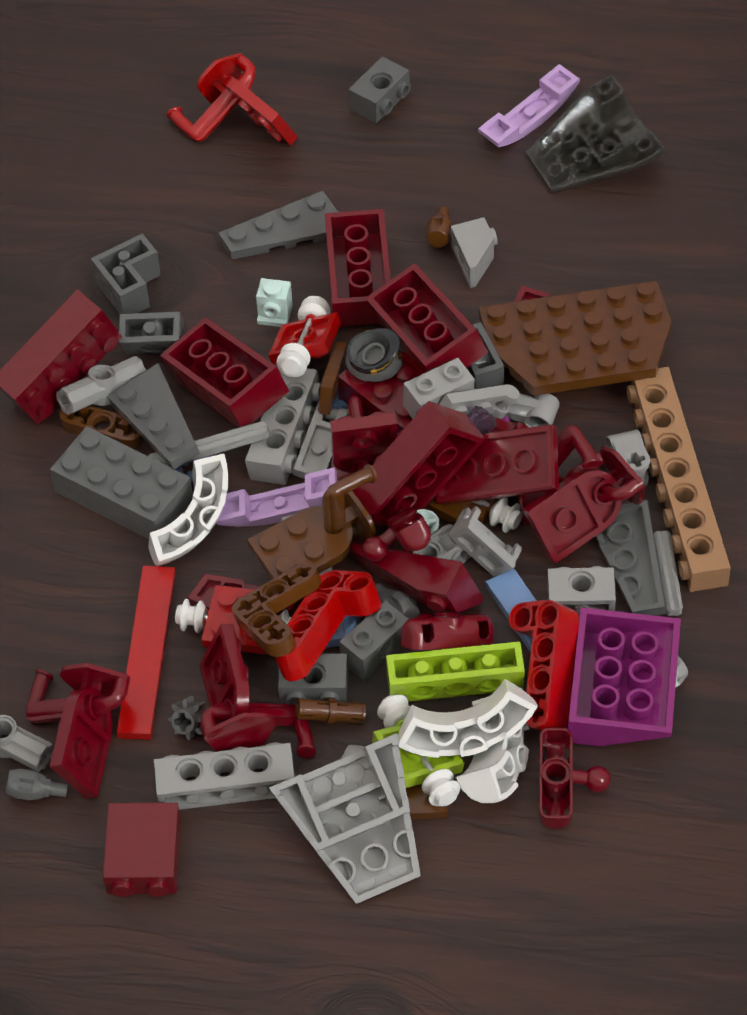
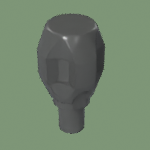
[375,583,419,619]
[5,768,68,801]

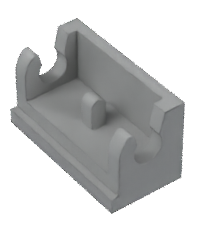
[448,506,522,576]

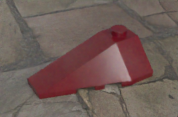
[350,543,484,613]

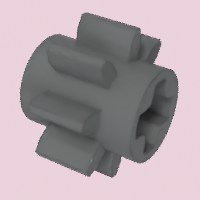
[168,695,207,740]

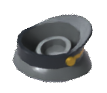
[345,328,402,382]

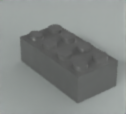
[50,426,193,539]

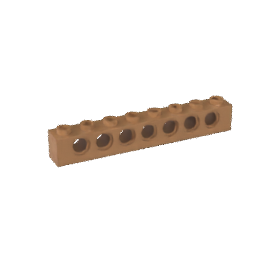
[627,367,731,592]

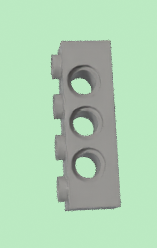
[245,368,321,485]
[154,742,294,810]

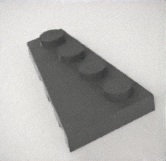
[218,190,338,260]
[107,363,199,469]
[595,500,667,616]

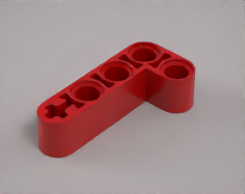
[275,570,382,681]
[509,600,579,731]

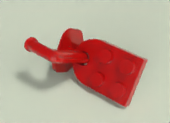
[167,53,298,146]

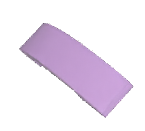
[478,64,580,147]
[216,467,337,527]

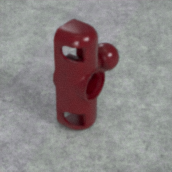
[362,507,431,562]
[400,612,494,650]
[539,728,611,829]

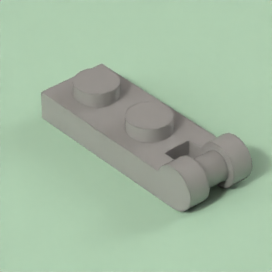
[439,384,519,419]
[293,402,348,479]

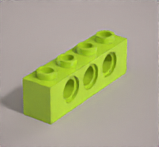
[386,642,525,702]

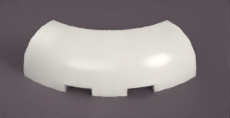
[148,454,228,566]
[398,679,538,758]
[456,687,529,803]

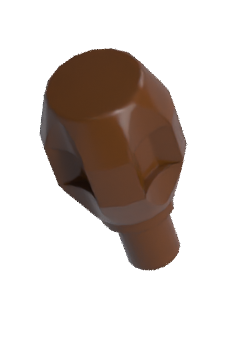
[426,206,452,248]

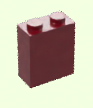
[103,803,181,897]

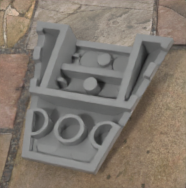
[269,733,421,904]

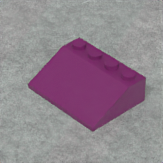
[568,607,681,746]

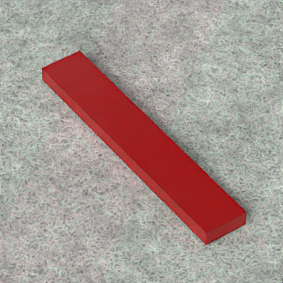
[117,566,176,740]

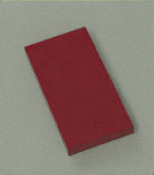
[436,424,559,505]

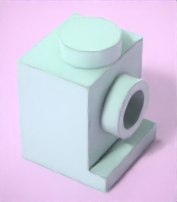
[256,278,293,327]

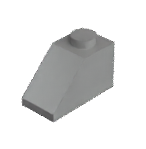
[451,217,498,288]

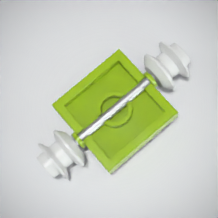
[372,695,464,806]

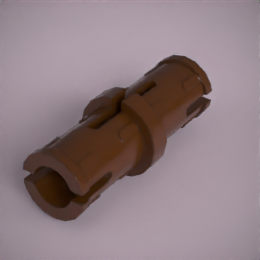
[295,697,366,725]

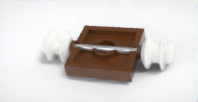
[424,496,522,533]

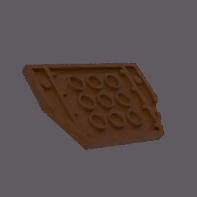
[479,281,672,396]

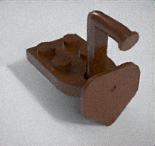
[247,464,377,580]

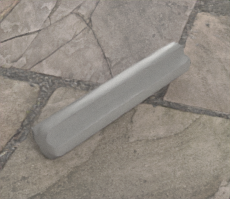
[653,530,683,616]

